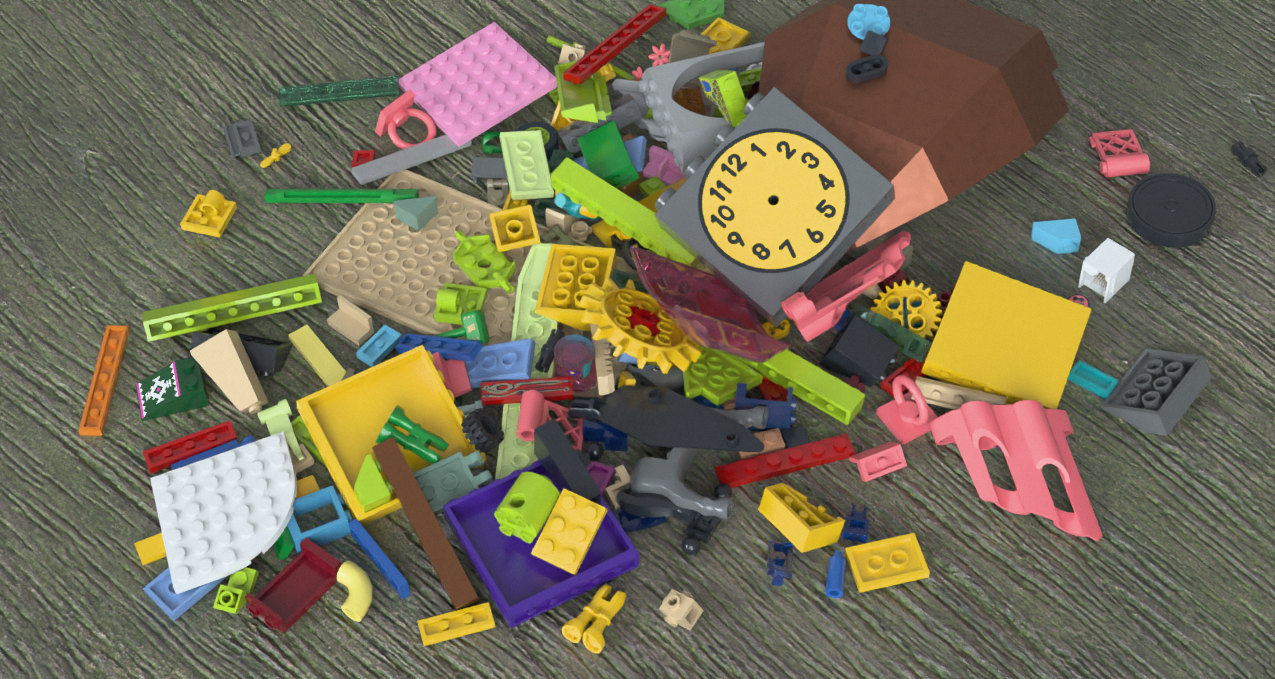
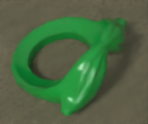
[482,131,503,154]

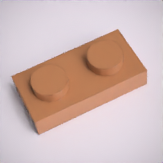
[737,428,785,460]

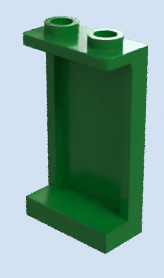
[577,120,640,189]

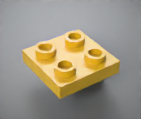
[180,190,237,238]

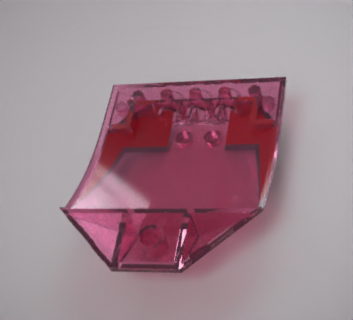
[629,245,791,363]

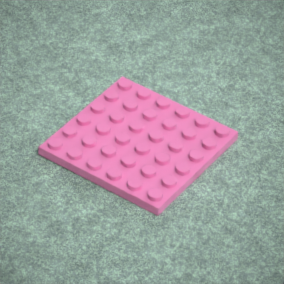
[396,22,557,147]

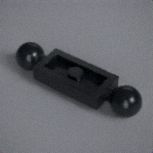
[681,483,732,555]

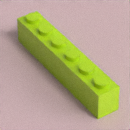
[734,329,865,426]

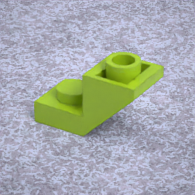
[213,567,259,614]

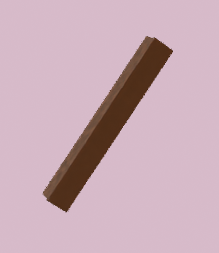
[372,437,479,611]

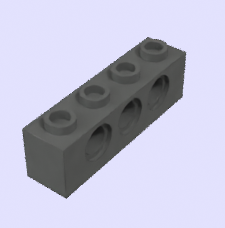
[557,93,643,155]

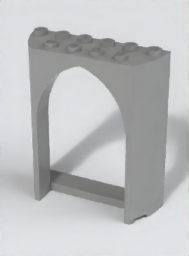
[639,42,765,174]

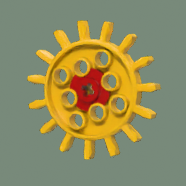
[578,277,704,374]

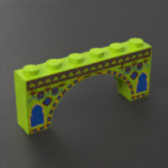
[699,70,747,128]

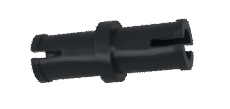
[1231,141,1267,177]
[535,329,565,373]

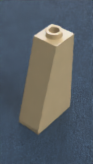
[190,329,268,414]

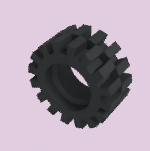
[461,408,504,453]

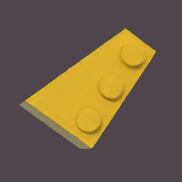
[758,483,845,553]

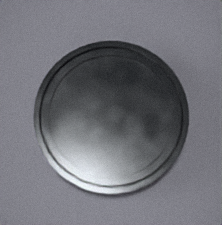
[1126,173,1216,248]

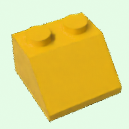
[489,205,540,252]

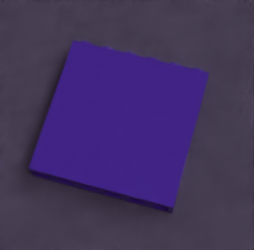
[443,460,639,628]

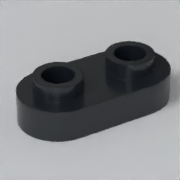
[846,54,888,84]

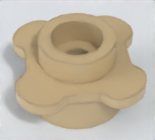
[568,221,592,242]

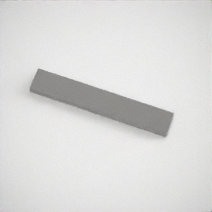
[352,134,472,185]

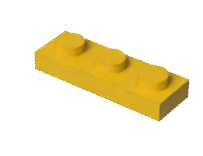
[417,602,495,646]

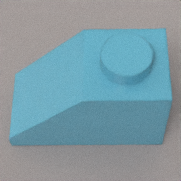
[1030,219,1081,254]

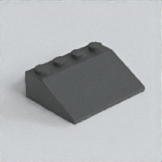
[1100,349,1212,436]

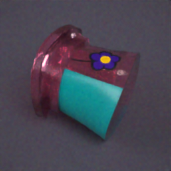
[553,335,597,392]

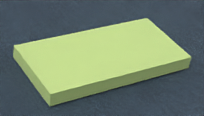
[500,130,554,200]

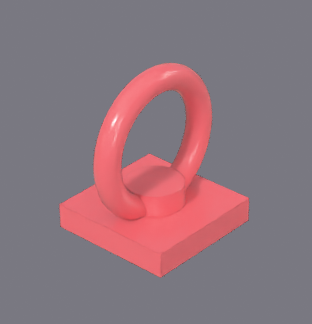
[375,90,436,150]
[876,375,938,445]

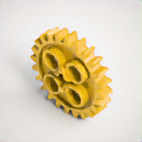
[870,280,943,351]

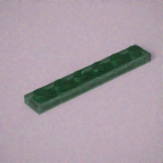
[279,76,400,107]

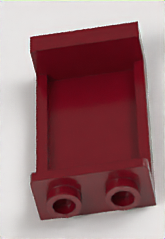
[245,537,341,634]

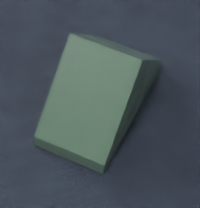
[394,196,438,231]

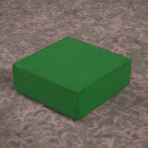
[274,526,294,560]

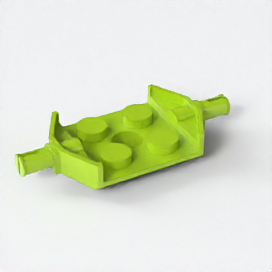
[453,230,516,294]

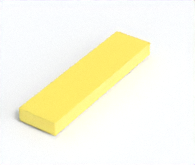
[288,325,346,387]

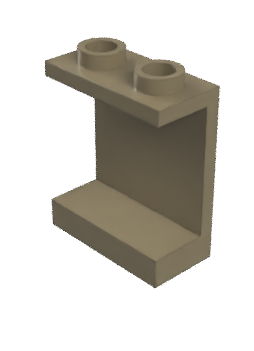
[668,30,717,89]

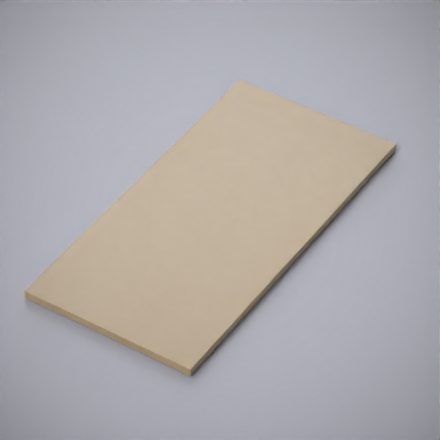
[302,169,682,400]

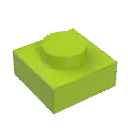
[639,176,667,197]

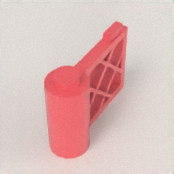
[1088,129,1150,178]
[517,390,585,451]

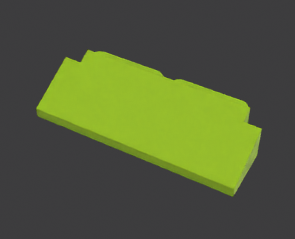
[554,60,612,123]

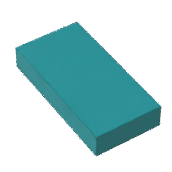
[1067,360,1119,399]

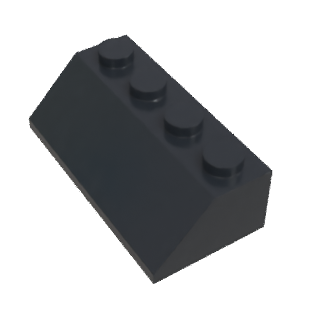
[190,328,292,376]

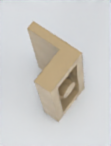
[327,295,374,346]

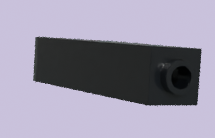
[534,418,601,505]

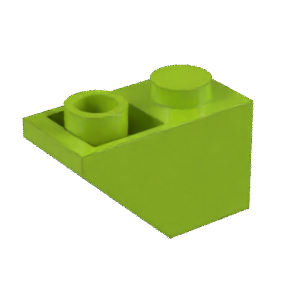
[354,454,393,513]

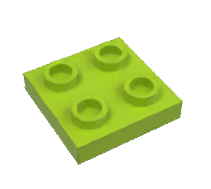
[434,283,488,325]

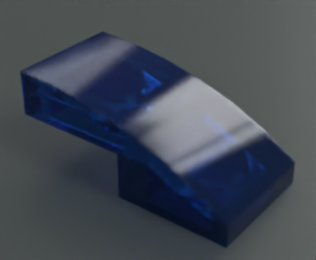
[582,420,628,452]
[612,508,667,532]

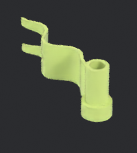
[257,399,304,460]

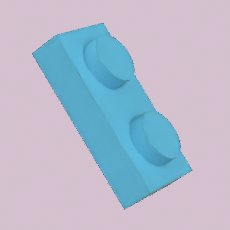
[356,325,402,367]

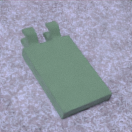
[413,451,493,515]

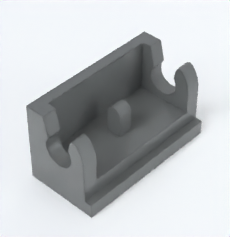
[471,157,508,183]

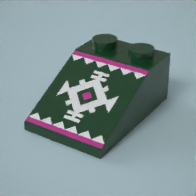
[136,357,209,422]

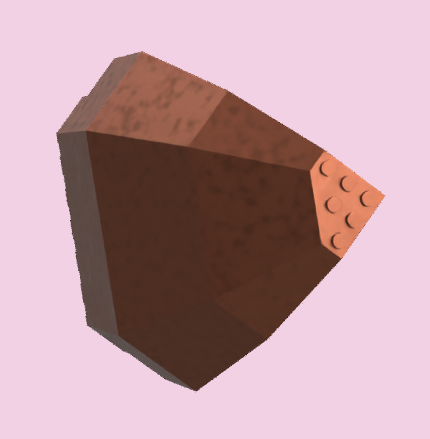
[759,0,1069,251]

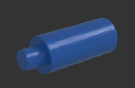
[825,551,846,598]

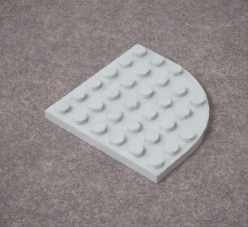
[150,432,297,594]

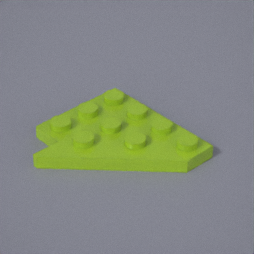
[683,332,763,406]

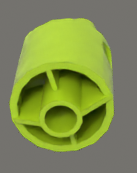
[494,472,560,543]

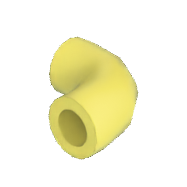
[337,560,373,622]

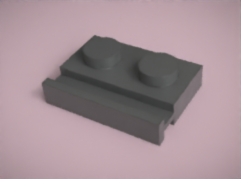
[223,119,261,160]

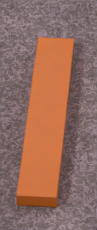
[78,325,130,436]

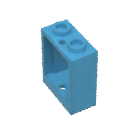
[287,485,352,554]

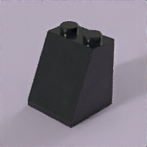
[819,315,899,387]

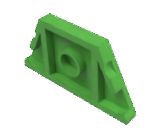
[656,0,724,30]

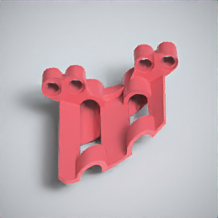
[929,400,1103,541]

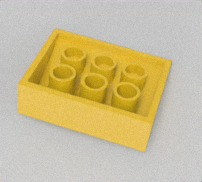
[535,244,617,331]

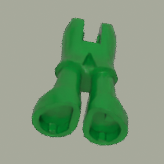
[375,405,449,464]

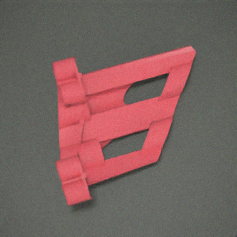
[781,231,911,342]

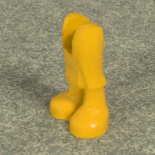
[562,584,627,653]

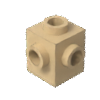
[558,43,590,64]
[659,589,704,631]

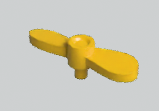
[260,143,291,168]

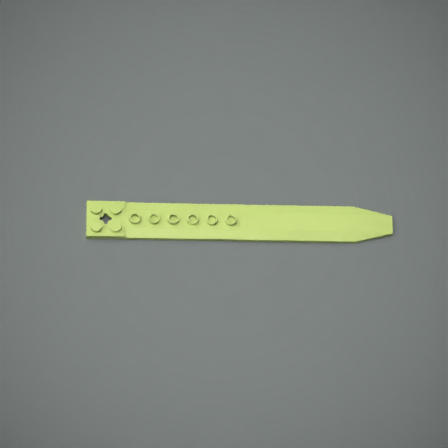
[495,243,558,480]

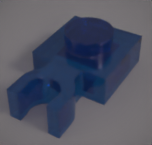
[842,505,870,543]

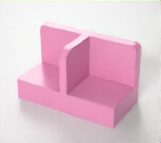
[643,145,685,186]

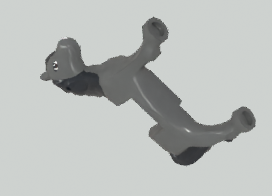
[616,364,769,523]

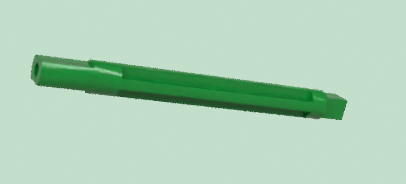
[264,189,419,203]

